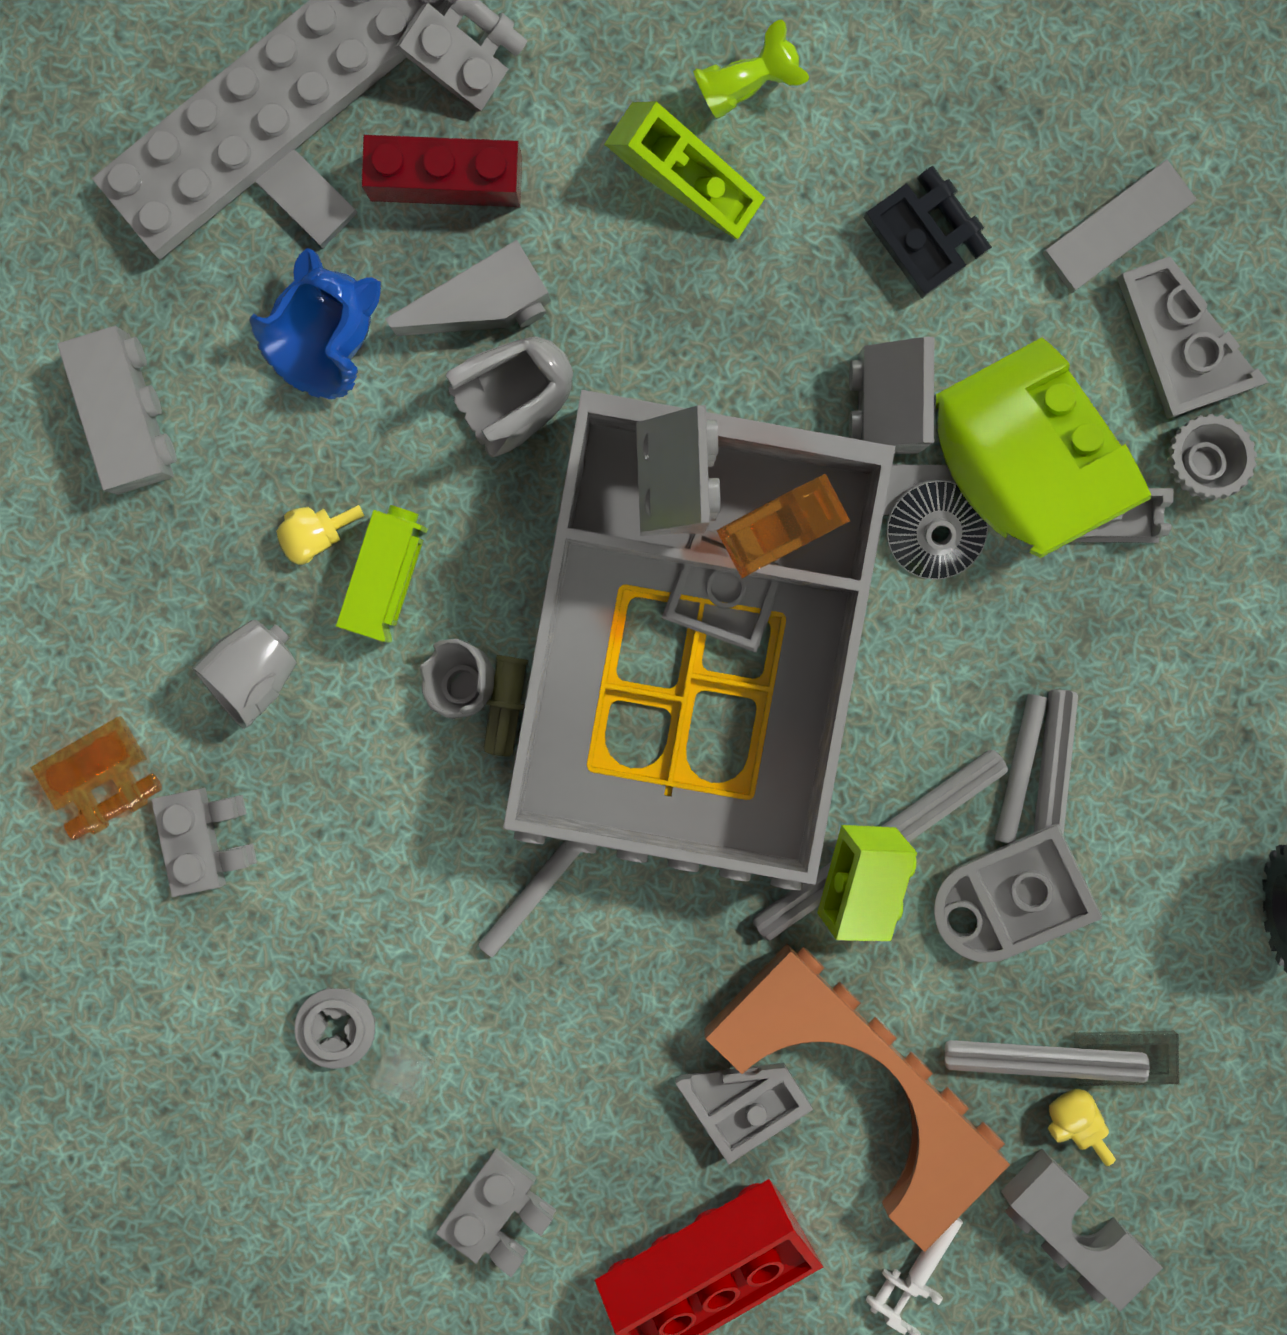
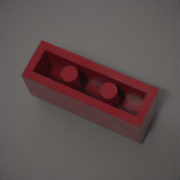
[362,135,522,207]

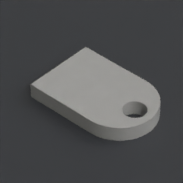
[934,823,1102,962]

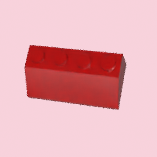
[594,1179,823,1335]

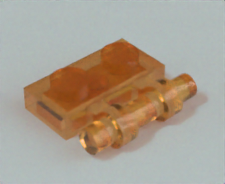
[30,716,162,840]

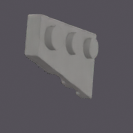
[1117,256,1268,419]

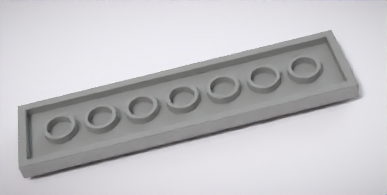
[92,0,449,260]

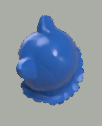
[249,248,381,399]

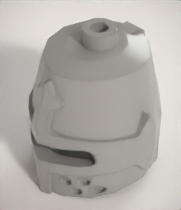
[192,620,297,729]

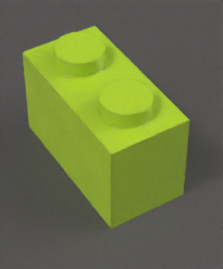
[817,825,917,941]

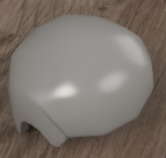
[420,638,495,719]

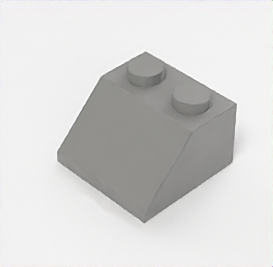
[849,337,934,454]

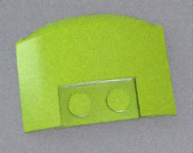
[936,337,1151,558]

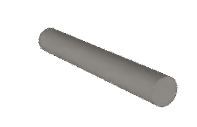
[995,694,1048,843]
[478,840,581,957]

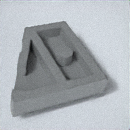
[675,1063,813,1165]

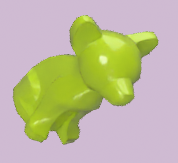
[693,20,809,119]

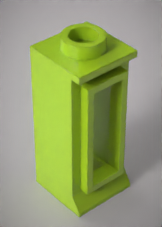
[336,505,428,642]

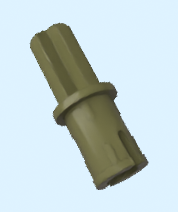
[483,655,528,756]

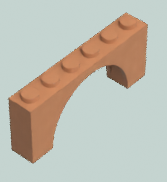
[704,944,1010,1252]

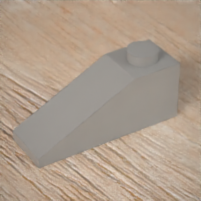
[385,240,551,336]

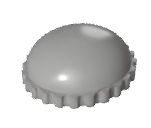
[1167,414,1257,501]

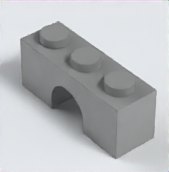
[1001,1149,1163,1312]

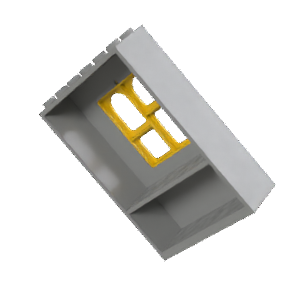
[503,390,896,891]

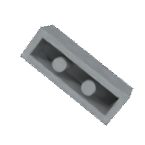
[57,325,177,495]

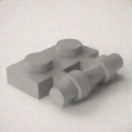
[394,0,527,112]

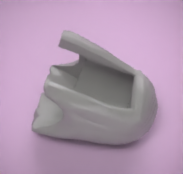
[446,336,573,458]

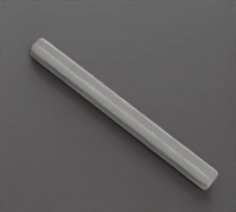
[753,750,1008,941]

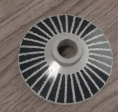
[886,480,988,579]

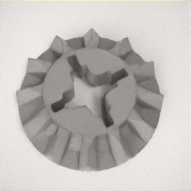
[295,987,376,1069]

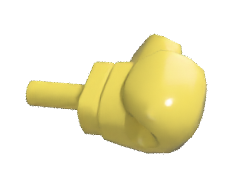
[276,505,364,565]
[1048,1089,1116,1166]

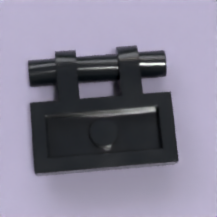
[863,166,992,299]

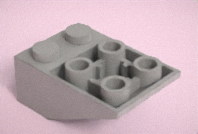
[636,405,720,536]

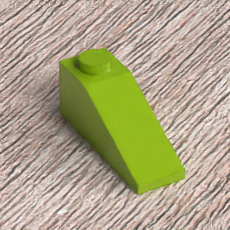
[604,101,765,240]

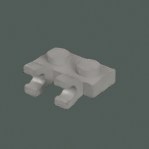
[151,787,257,897]
[436,1148,556,1277]

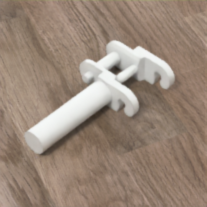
[866,1218,963,1335]

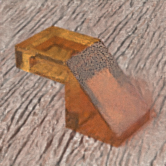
[716,474,850,578]

